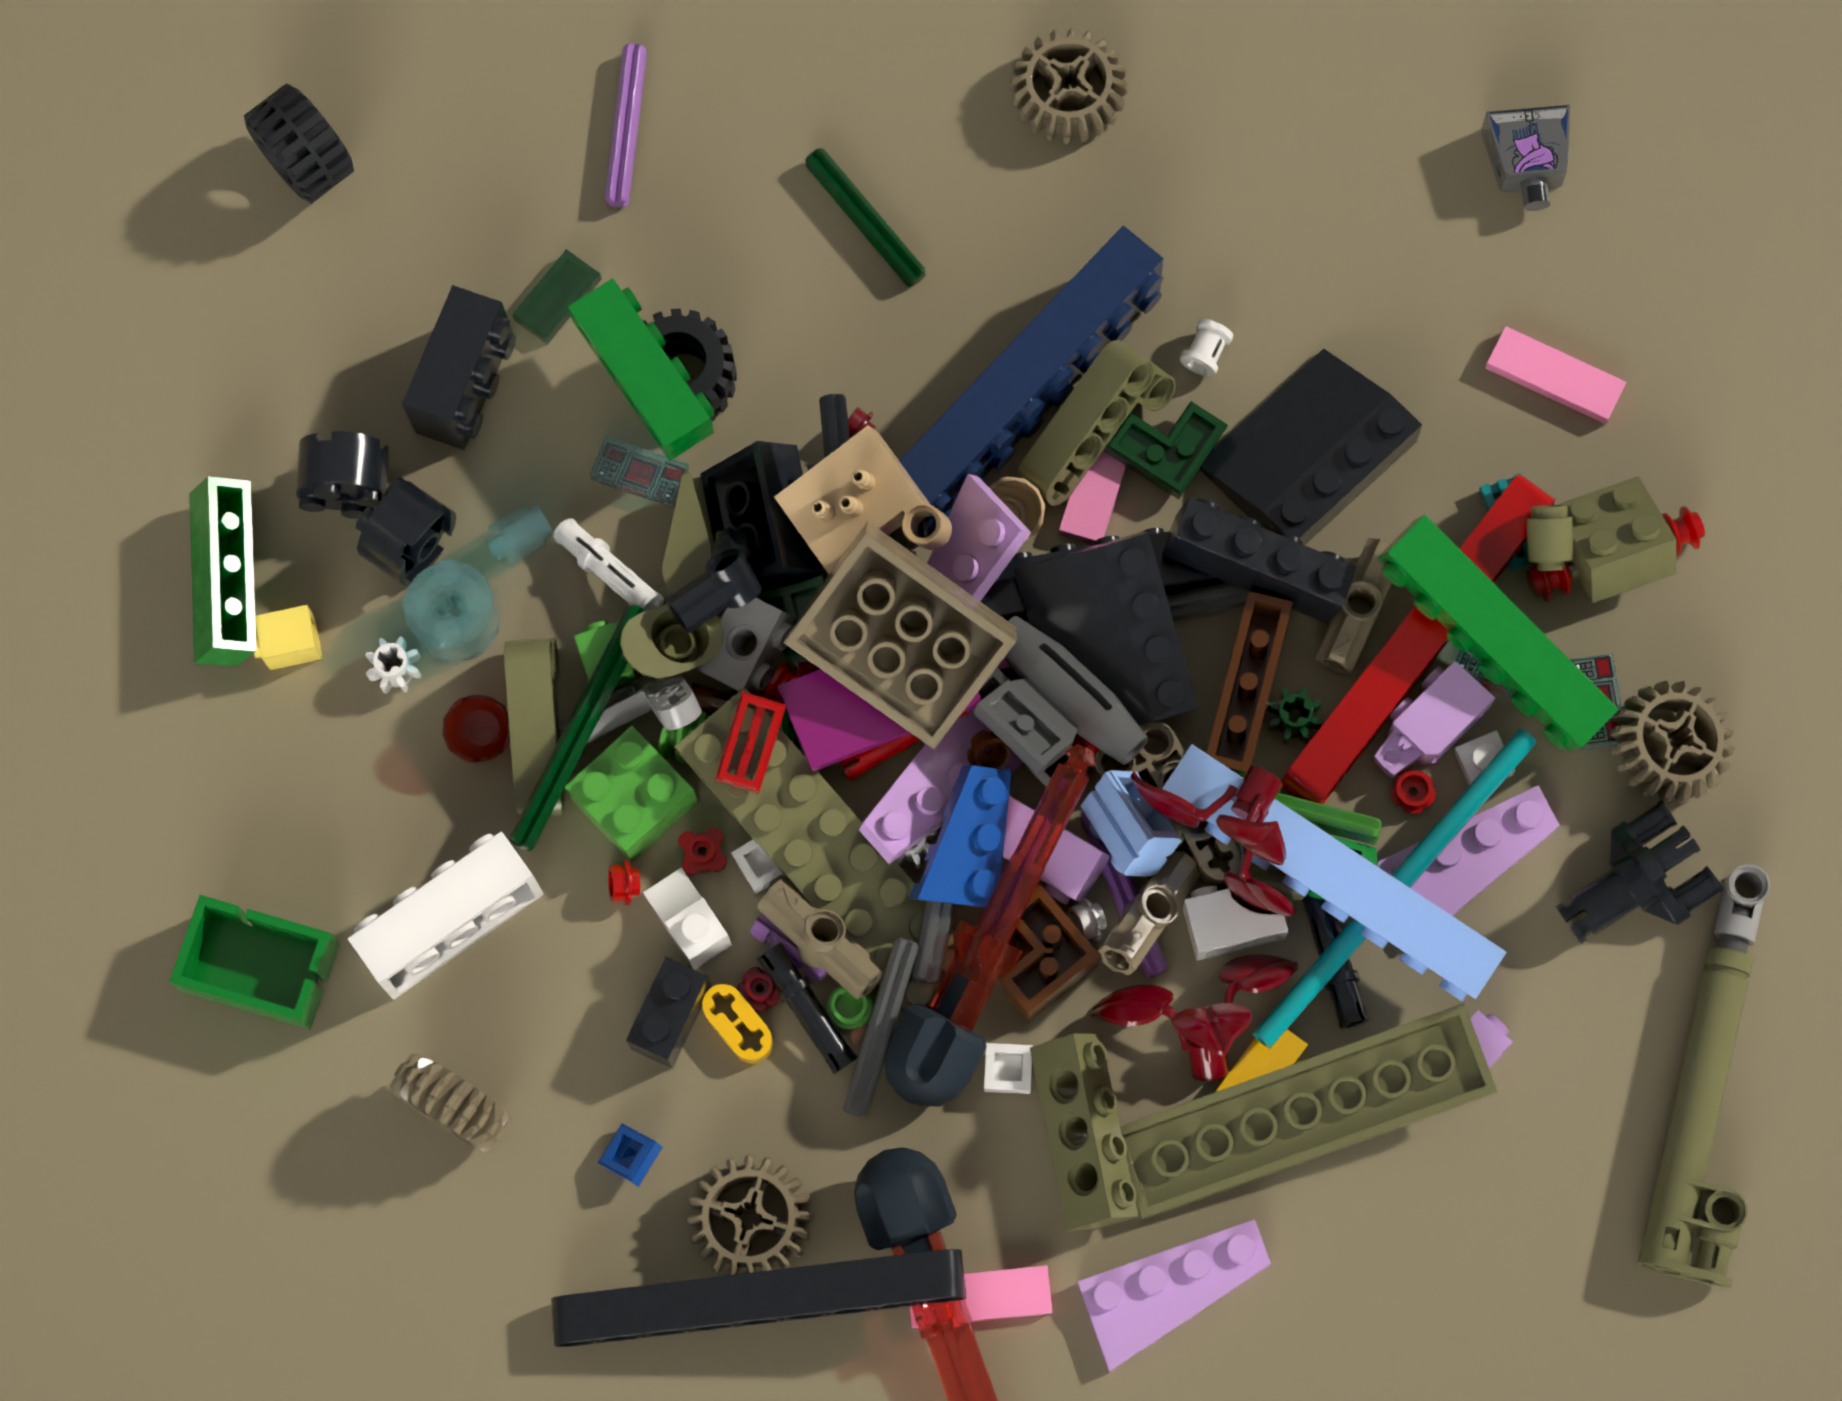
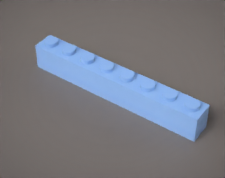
[1162,744,1507,1001]

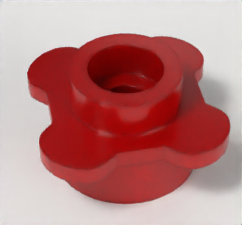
[678,827,727,876]

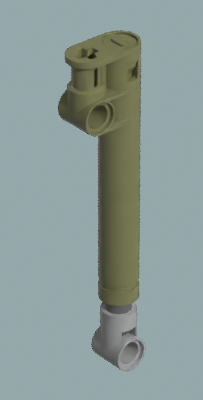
[1638,864,1770,1288]

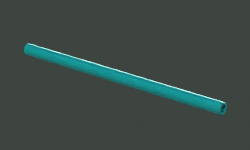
[1252,729,1537,1049]

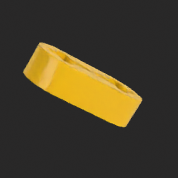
[702,984,773,1064]

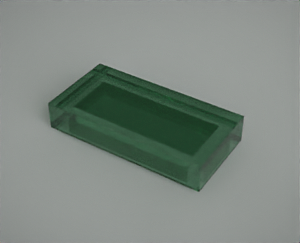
[512,249,602,345]

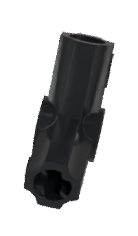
[666,527,762,633]

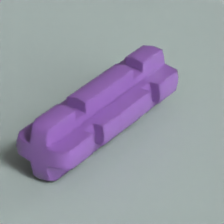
[750,913,828,982]

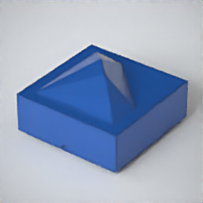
[597,1123,663,1187]

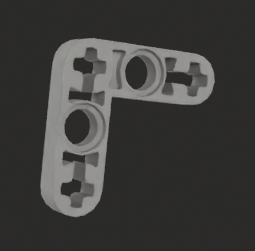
[558,674,702,743]

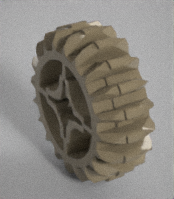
[1010,27,1128,145]
[1610,680,1735,803]
[389,1054,512,1152]
[686,1155,814,1275]

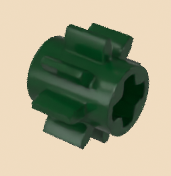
[1267,687,1323,744]

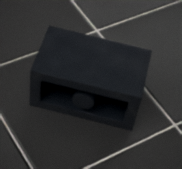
[626,957,712,1068]

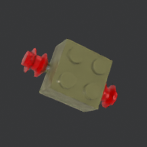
[1526,476,1705,603]

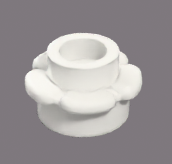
[1067,898,1107,942]

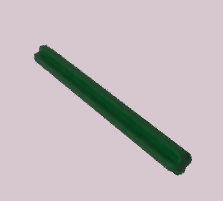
[510,604,646,851]

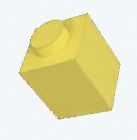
[254,605,323,670]

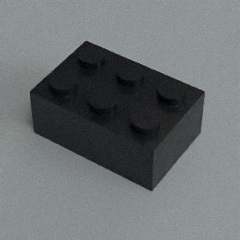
[402,285,516,450]

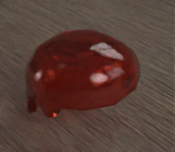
[442,694,510,763]

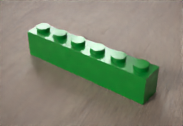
[1377,514,1619,751]

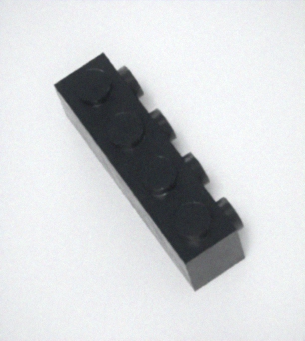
[1161,497,1357,623]

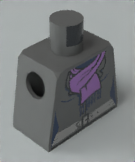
[1481,104,1570,211]

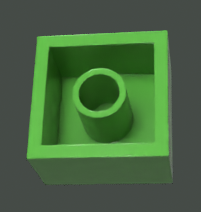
[565,726,698,863]

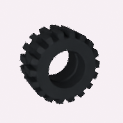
[244,83,354,203]
[643,309,737,422]

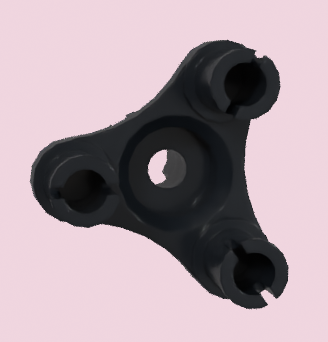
[1555,800,1724,944]

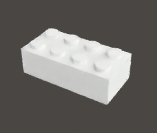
[348,831,544,1000]

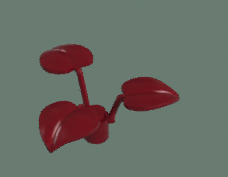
[1130,766,1295,917]
[1091,954,1298,1081]

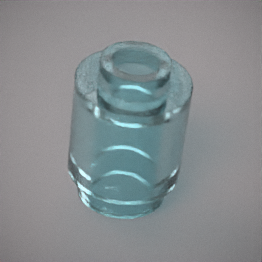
[484,504,554,565]

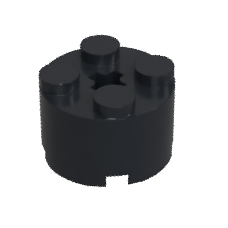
[296,431,389,519]
[356,477,456,585]

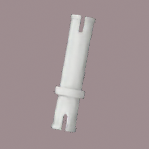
[553,518,664,611]

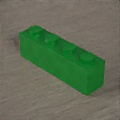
[568,278,715,461]
[189,476,256,667]

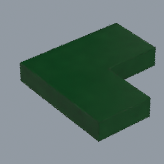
[1104,401,1228,500]

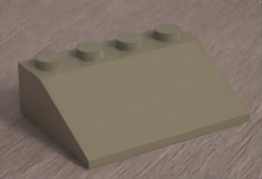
[784,521,1017,749]

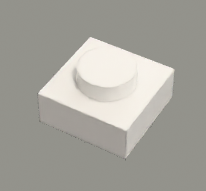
[1453,730,1515,785]
[731,840,785,894]
[984,1043,1033,1094]

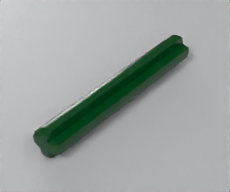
[805,148,926,287]

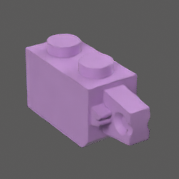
[1373,661,1495,779]

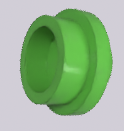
[827,985,873,1030]

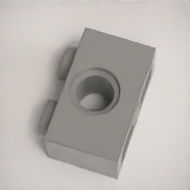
[697,598,796,696]

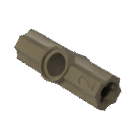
[1316,538,1392,675]
[1098,851,1201,976]
[757,878,886,1000]

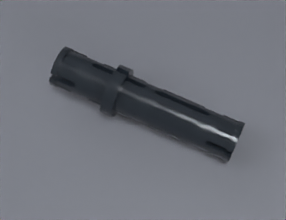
[1302,893,1369,1029]
[757,943,858,1074]

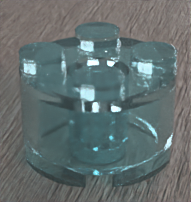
[402,559,500,662]

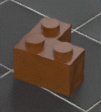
[998,885,1100,1023]

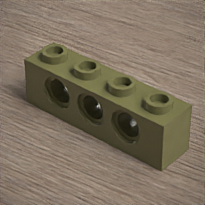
[1030,1033,1139,1231]

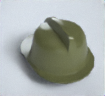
[620,604,724,679]

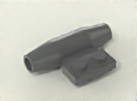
[973,616,1148,775]

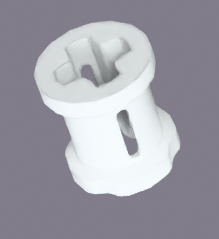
[1180,318,1233,377]

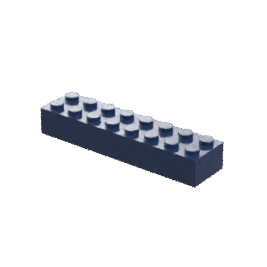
[899,225,1164,538]

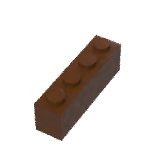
[1206,591,1293,778]

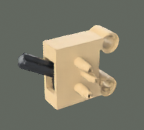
[774,393,952,574]

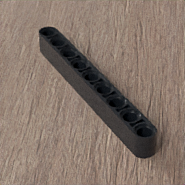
[551,1249,966,1347]

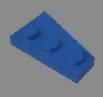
[909,765,1011,909]

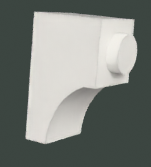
[643,868,732,970]
[1183,886,1288,961]

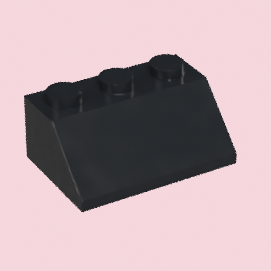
[700,441,823,593]

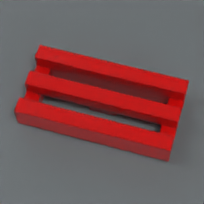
[714,691,786,794]

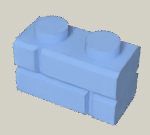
[1081,770,1182,876]

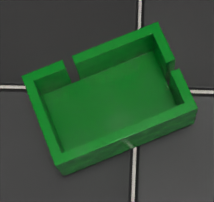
[169,895,340,1030]

